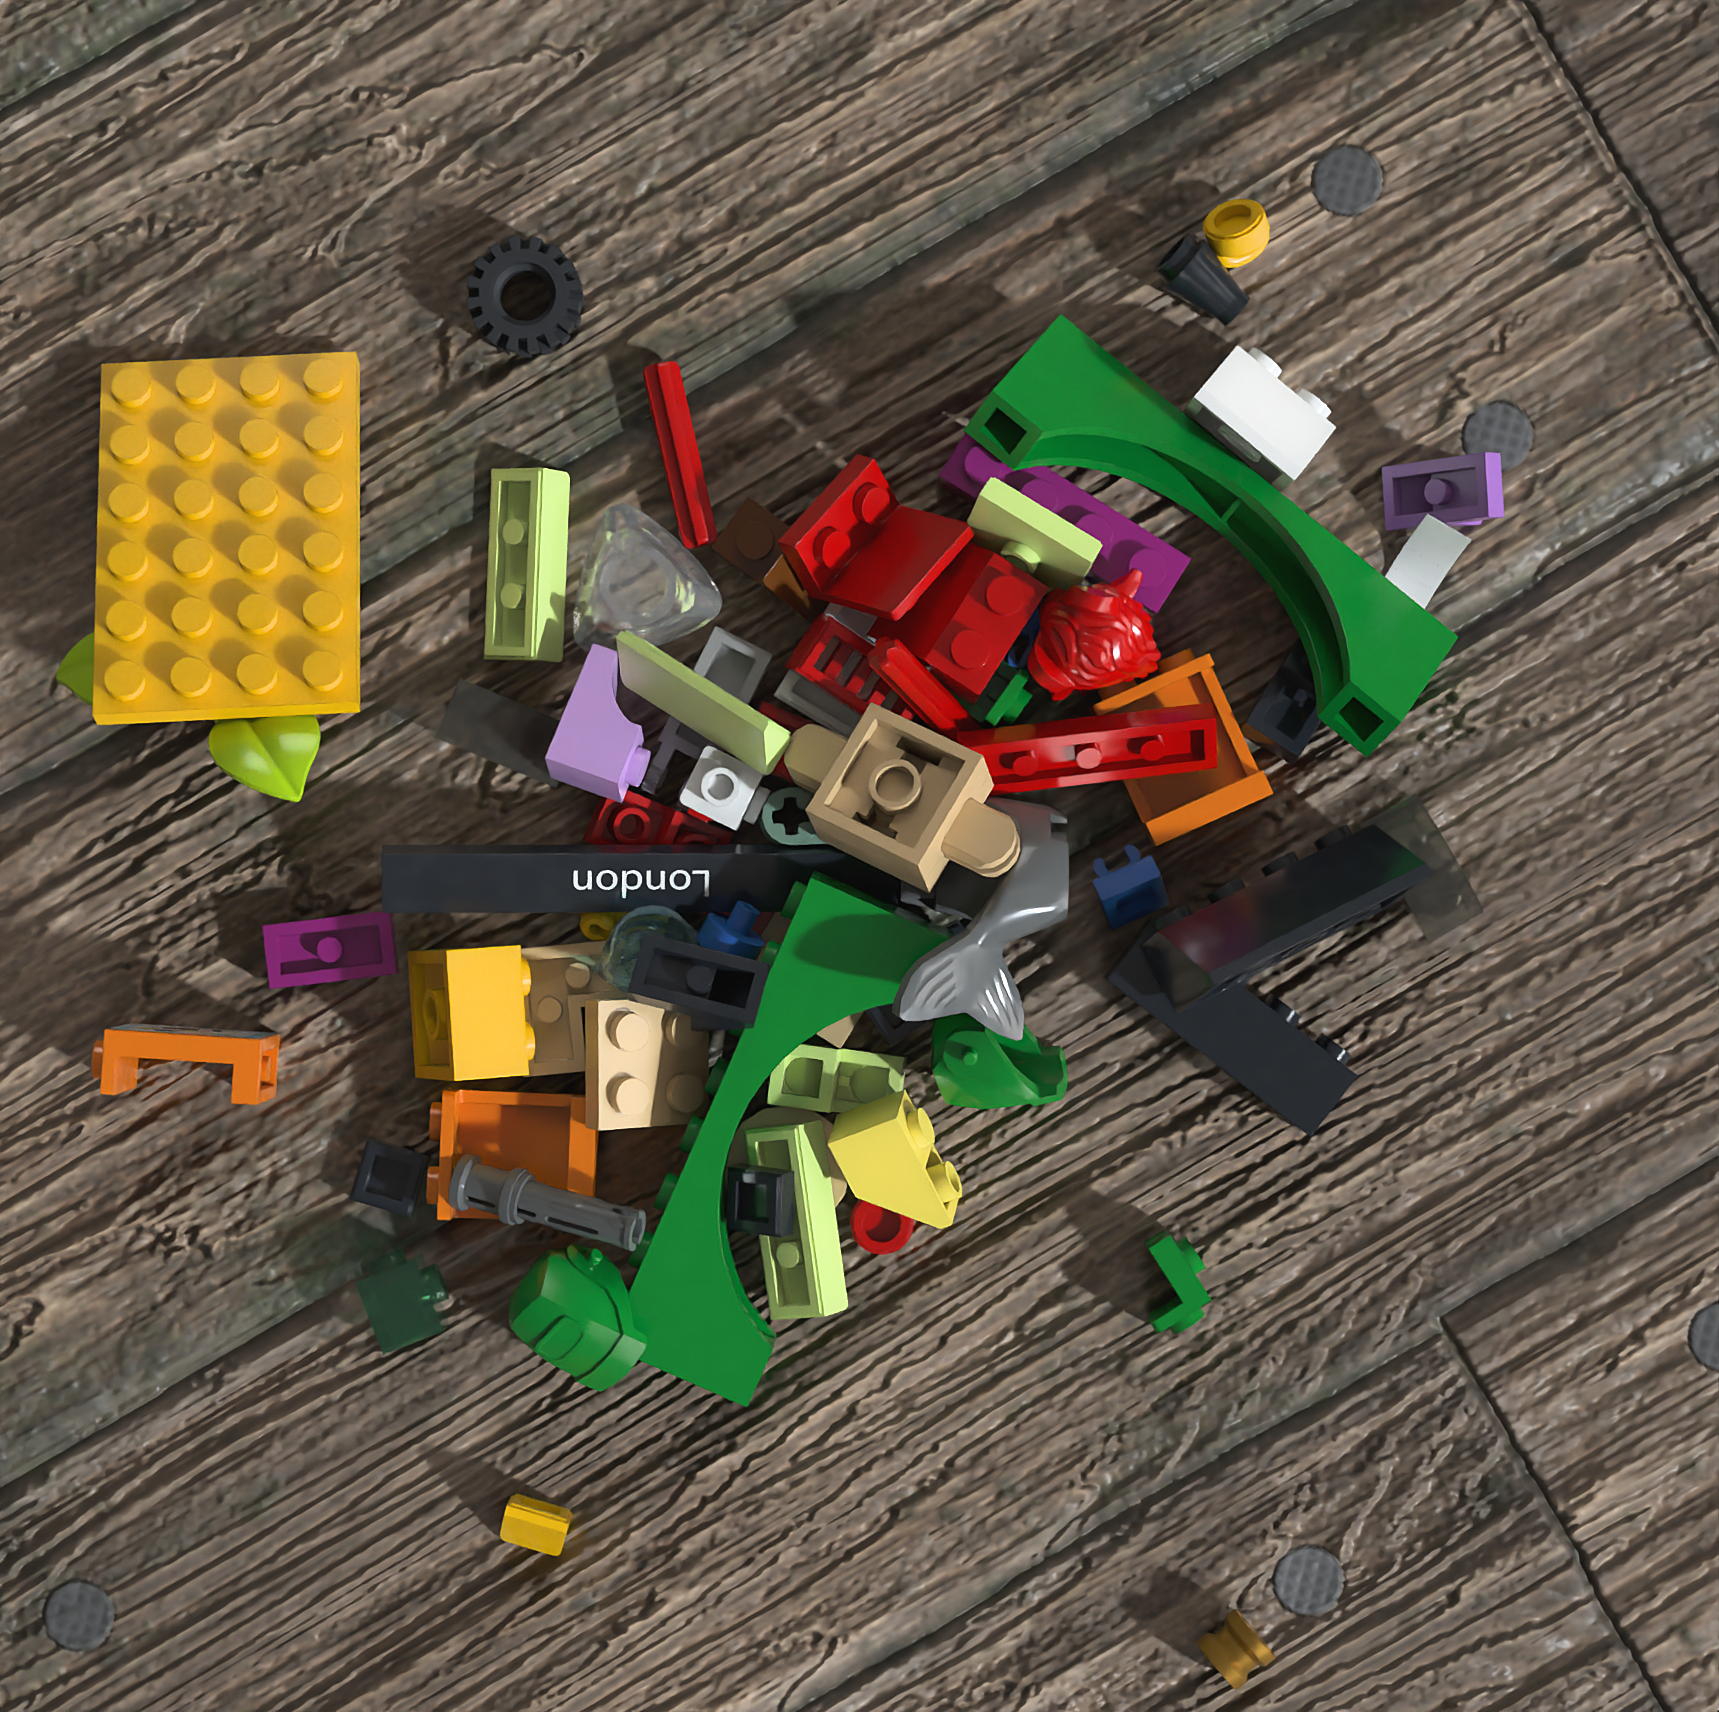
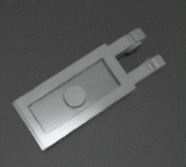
[641,626,773,812]

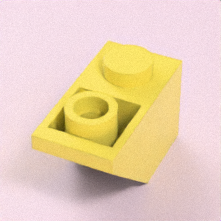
[827,1089,962,1229]

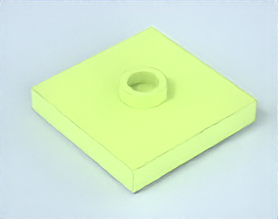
[967,477,1103,597]

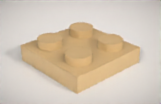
[585,997,709,1130]

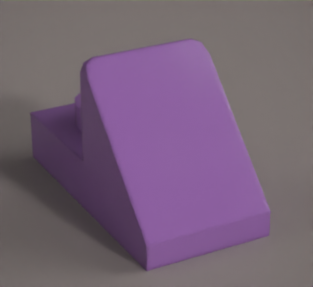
[1382,452,1504,531]

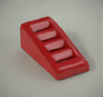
[785,613,916,721]

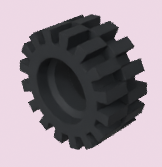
[466,236,585,358]

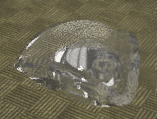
[573,503,722,653]

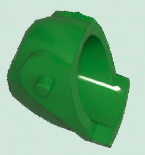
[931,1012,1068,1109]
[508,1244,648,1392]

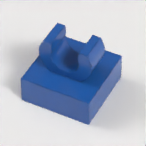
[1093,844,1170,930]

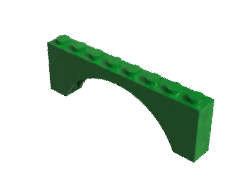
[964,314,1458,757]
[627,870,956,1407]

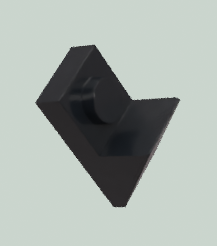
[628,933,771,1032]

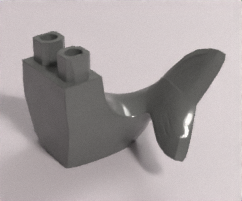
[892,797,1069,1041]

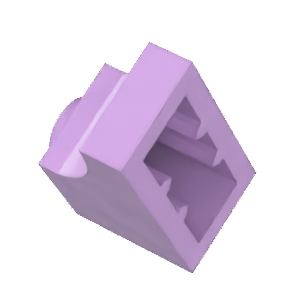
[545,643,651,803]

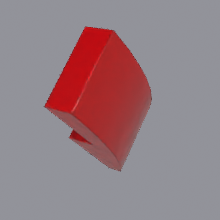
[582,790,732,845]

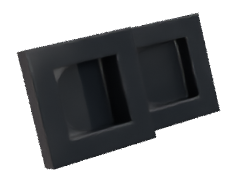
[1240,636,1321,765]

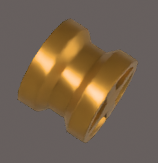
[1196,1609,1276,1691]

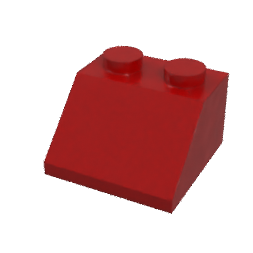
[866,542,1049,706]

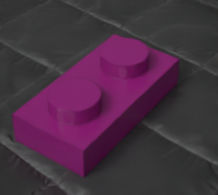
[262,911,399,989]

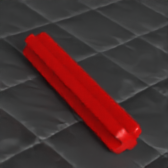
[642,361,718,549]
[867,636,984,743]

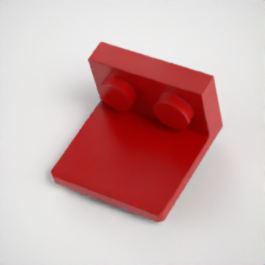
[777,454,974,621]

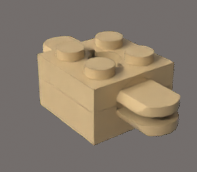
[784,702,1020,894]

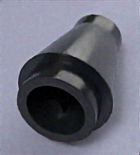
[1154,233,1250,326]

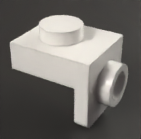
[680,746,771,831]

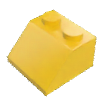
[407,945,535,1081]

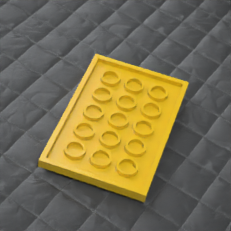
[92,351,360,725]

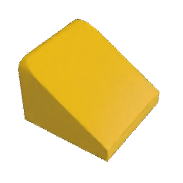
[500,1493,573,1556]

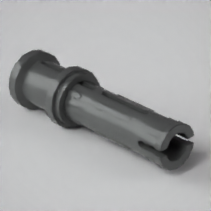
[448,1153,646,1251]

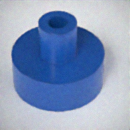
[696,901,765,960]

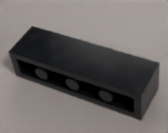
[1103,917,1358,1137]

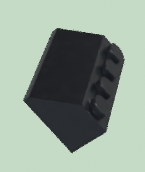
[1140,824,1433,1015]

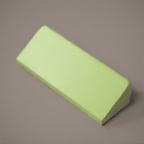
[484,468,570,662]
[616,630,793,775]
[744,1120,848,1320]

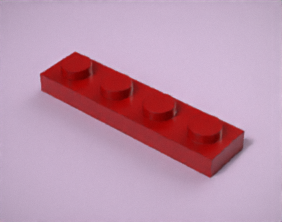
[957,702,1218,796]

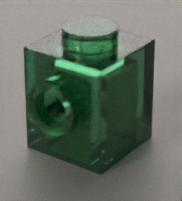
[355,1249,450,1355]

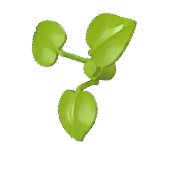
[56,632,321,802]

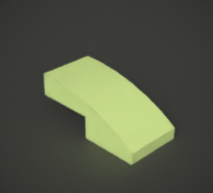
[767,1043,907,1113]

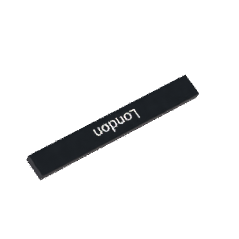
[381,844,899,913]

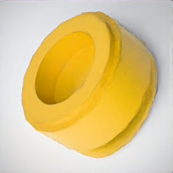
[1203,199,1270,268]

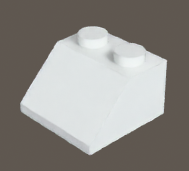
[1183,345,1336,492]

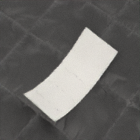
[1385,514,1471,609]

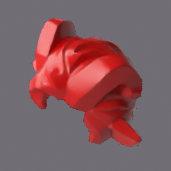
[1027,568,1161,701]

